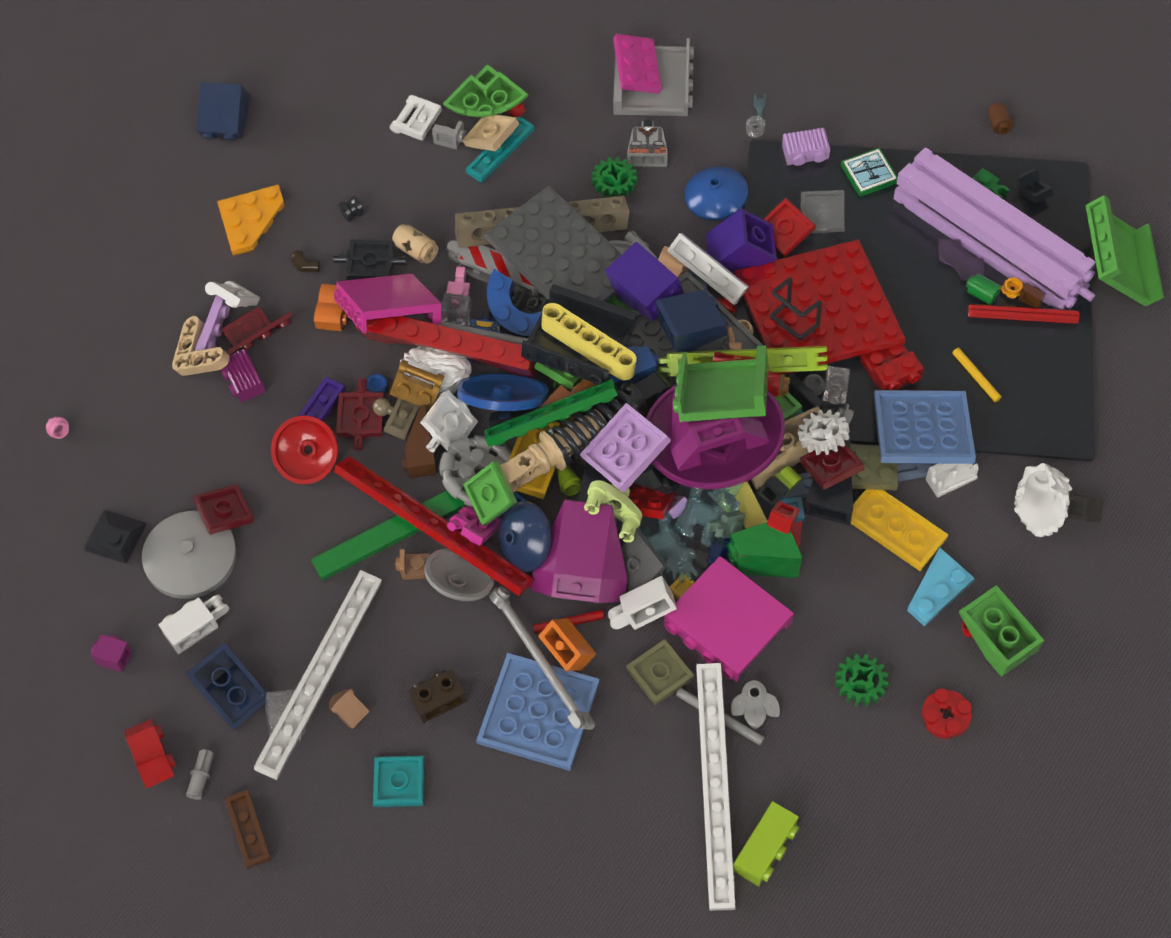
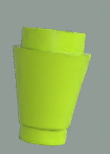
[556,465,582,496]

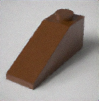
[402,405,437,479]

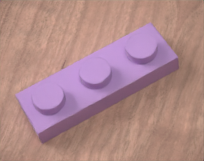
[195,295,230,362]

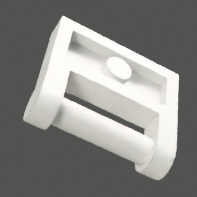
[390,95,442,141]
[205,281,260,308]

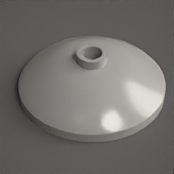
[424,548,494,601]

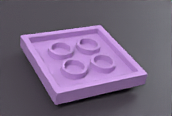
[580,403,671,493]

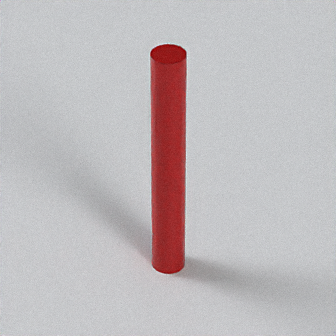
[532,610,604,634]

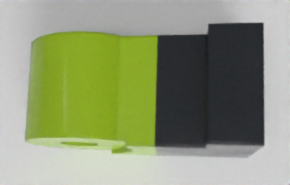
[758,465,802,507]

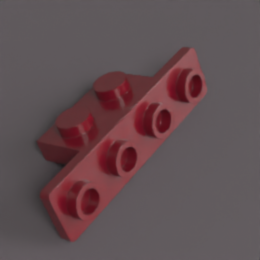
[221,306,293,356]

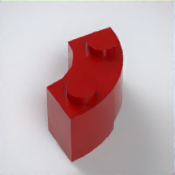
[125,719,177,788]

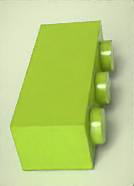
[733,801,800,887]

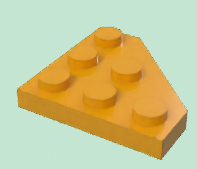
[217,184,285,256]

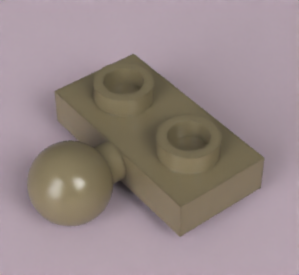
[373,398,420,440]

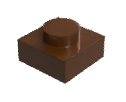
[1018,283,1045,308]

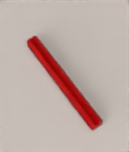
[968,304,1080,324]

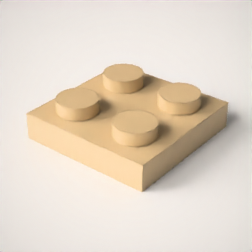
[462,115,519,151]

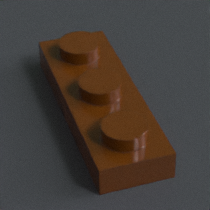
[224,789,272,869]

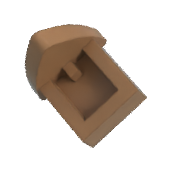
[329,689,369,729]

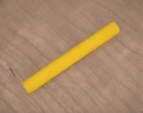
[952,348,1002,402]

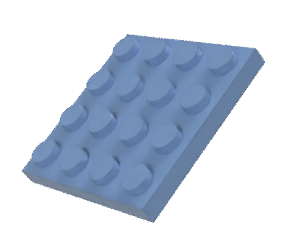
[874,390,976,464]
[476,653,600,771]

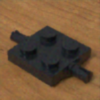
[333,240,407,280]

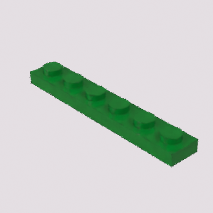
[485,379,618,447]

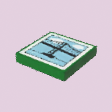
[841,148,898,197]

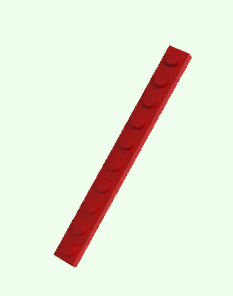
[334,456,534,596]

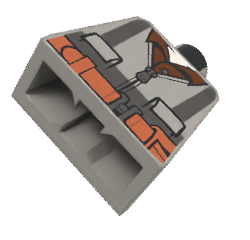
[627,119,667,167]

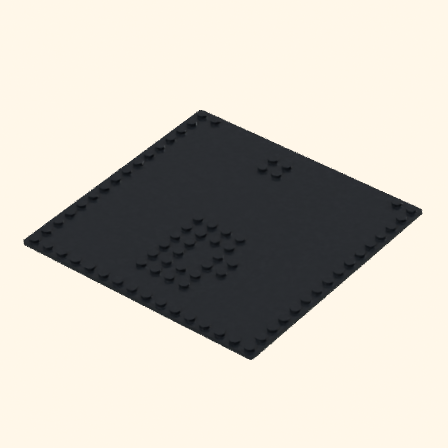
[736,140,1095,461]

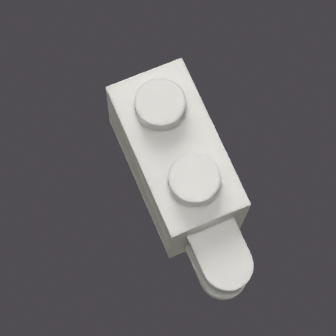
[608,576,677,630]
[158,595,229,655]

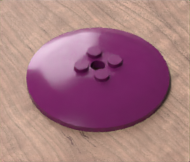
[646,385,785,489]

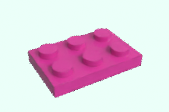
[613,34,662,94]

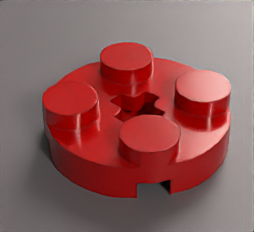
[921,688,972,739]

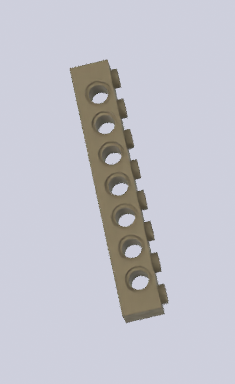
[455,196,629,248]

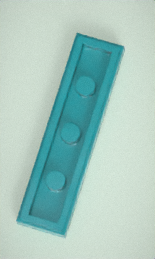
[466,116,535,183]

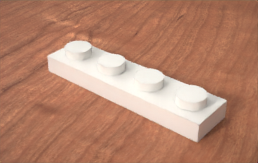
[667,233,749,305]

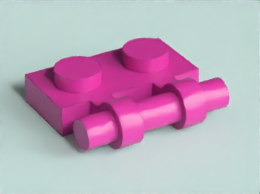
[447,506,502,546]

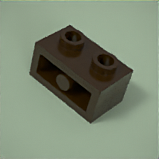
[408,669,467,723]

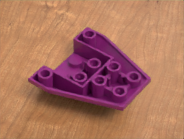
[671,392,769,472]
[531,499,628,603]

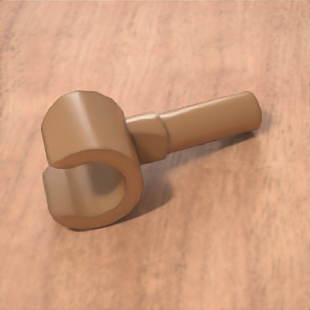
[727,327,742,350]

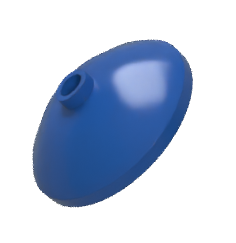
[685,166,749,221]

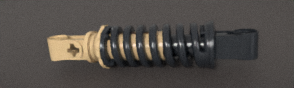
[500,371,672,492]

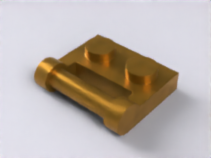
[389,359,445,410]

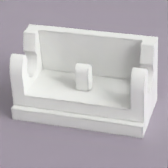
[926,463,979,498]

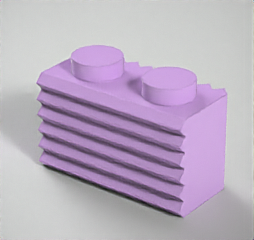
[782,127,830,166]

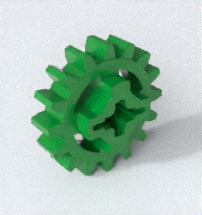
[592,157,637,197]
[835,654,889,707]

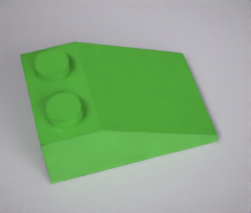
[959,585,1044,677]

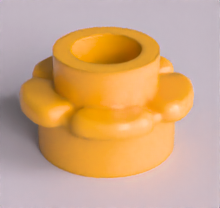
[1001,277,1023,298]

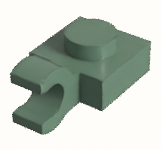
[707,510,745,539]

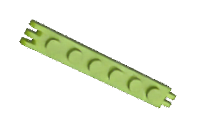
[658,346,828,377]

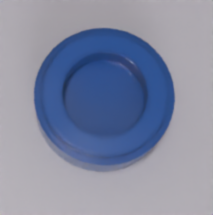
[367,374,388,394]

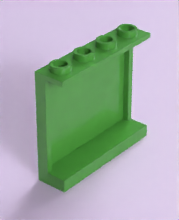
[1086,195,1164,307]
[673,345,769,422]

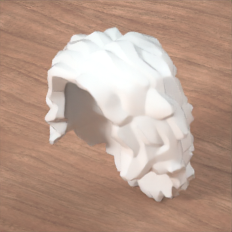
[400,346,472,396]
[1014,463,1072,537]

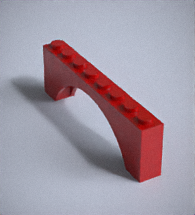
[356,316,538,379]

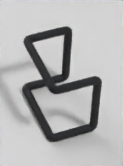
[770,277,822,340]

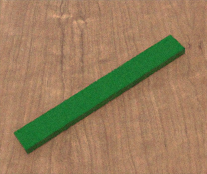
[311,489,468,581]

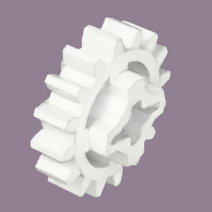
[798,410,850,455]

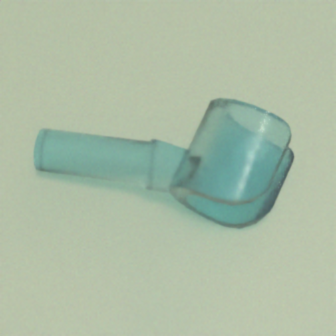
[753,93,766,122]

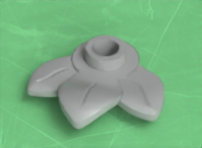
[731,681,780,730]

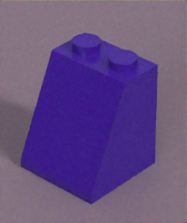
[706,208,777,274]
[605,242,684,321]

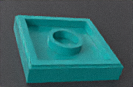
[373,756,424,807]

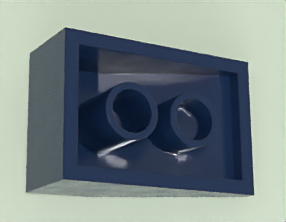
[185,642,271,730]

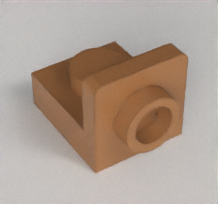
[395,549,430,580]

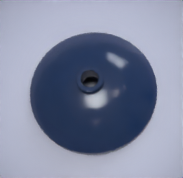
[499,501,551,572]

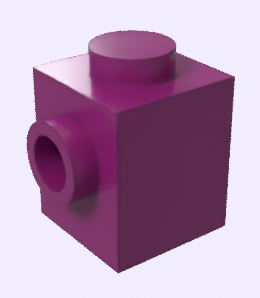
[91,634,133,673]

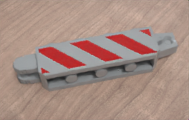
[447,240,541,297]

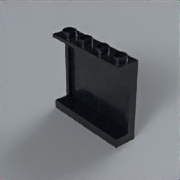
[521,284,637,384]

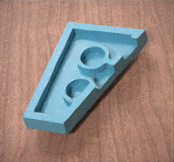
[907,547,975,627]

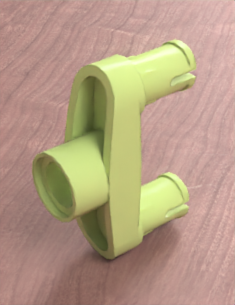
[584,480,642,542]

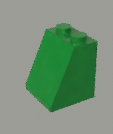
[727,522,802,578]

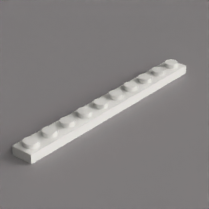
[254,570,382,780]
[696,663,735,911]

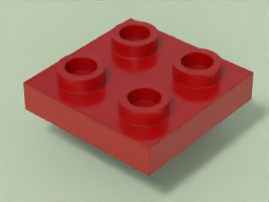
[628,485,676,519]

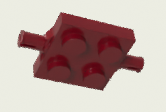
[336,378,385,451]

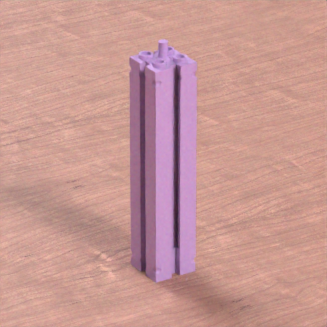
[893,147,1096,310]

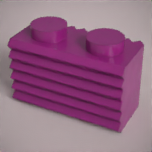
[220,349,265,403]

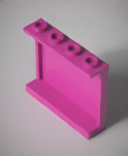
[334,274,441,333]
[664,556,794,683]

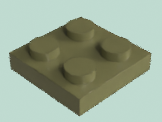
[850,444,898,490]
[626,639,694,706]

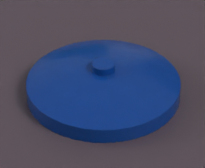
[457,373,549,411]

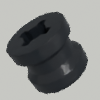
[339,196,364,222]

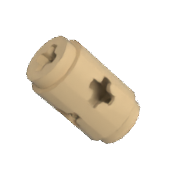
[392,224,438,264]

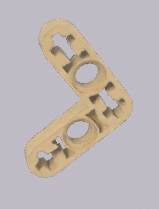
[172,316,230,376]

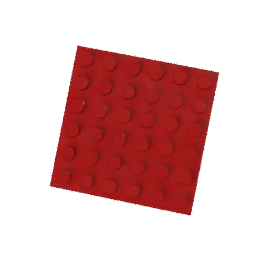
[735,239,905,376]

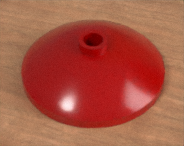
[271,416,339,484]

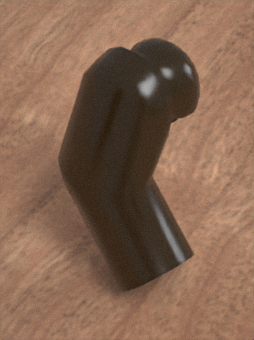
[291,250,320,272]

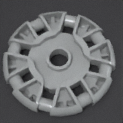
[439,435,512,507]

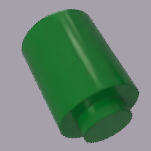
[966,273,1002,305]

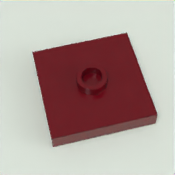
[800,444,865,490]
[193,484,254,535]

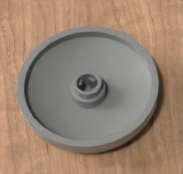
[142,511,237,599]

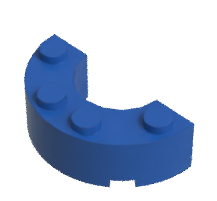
[487,269,542,339]

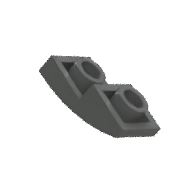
[512,288,548,314]

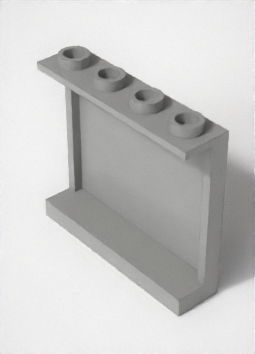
[613,38,694,116]

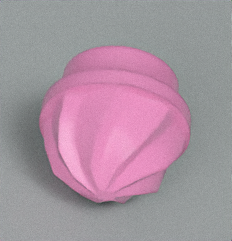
[46,416,69,439]

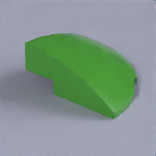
[443,64,529,117]

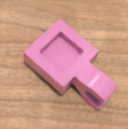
[445,266,471,306]

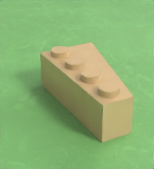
[750,406,820,490]

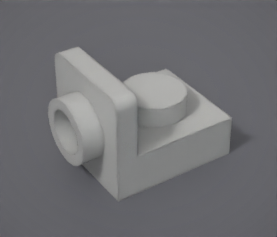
[432,121,466,150]

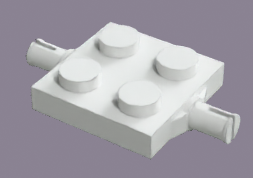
[420,390,478,452]

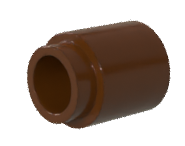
[988,102,1014,134]

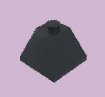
[84,510,146,564]

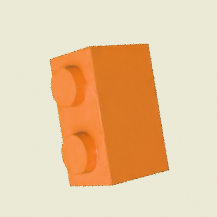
[538,619,597,672]

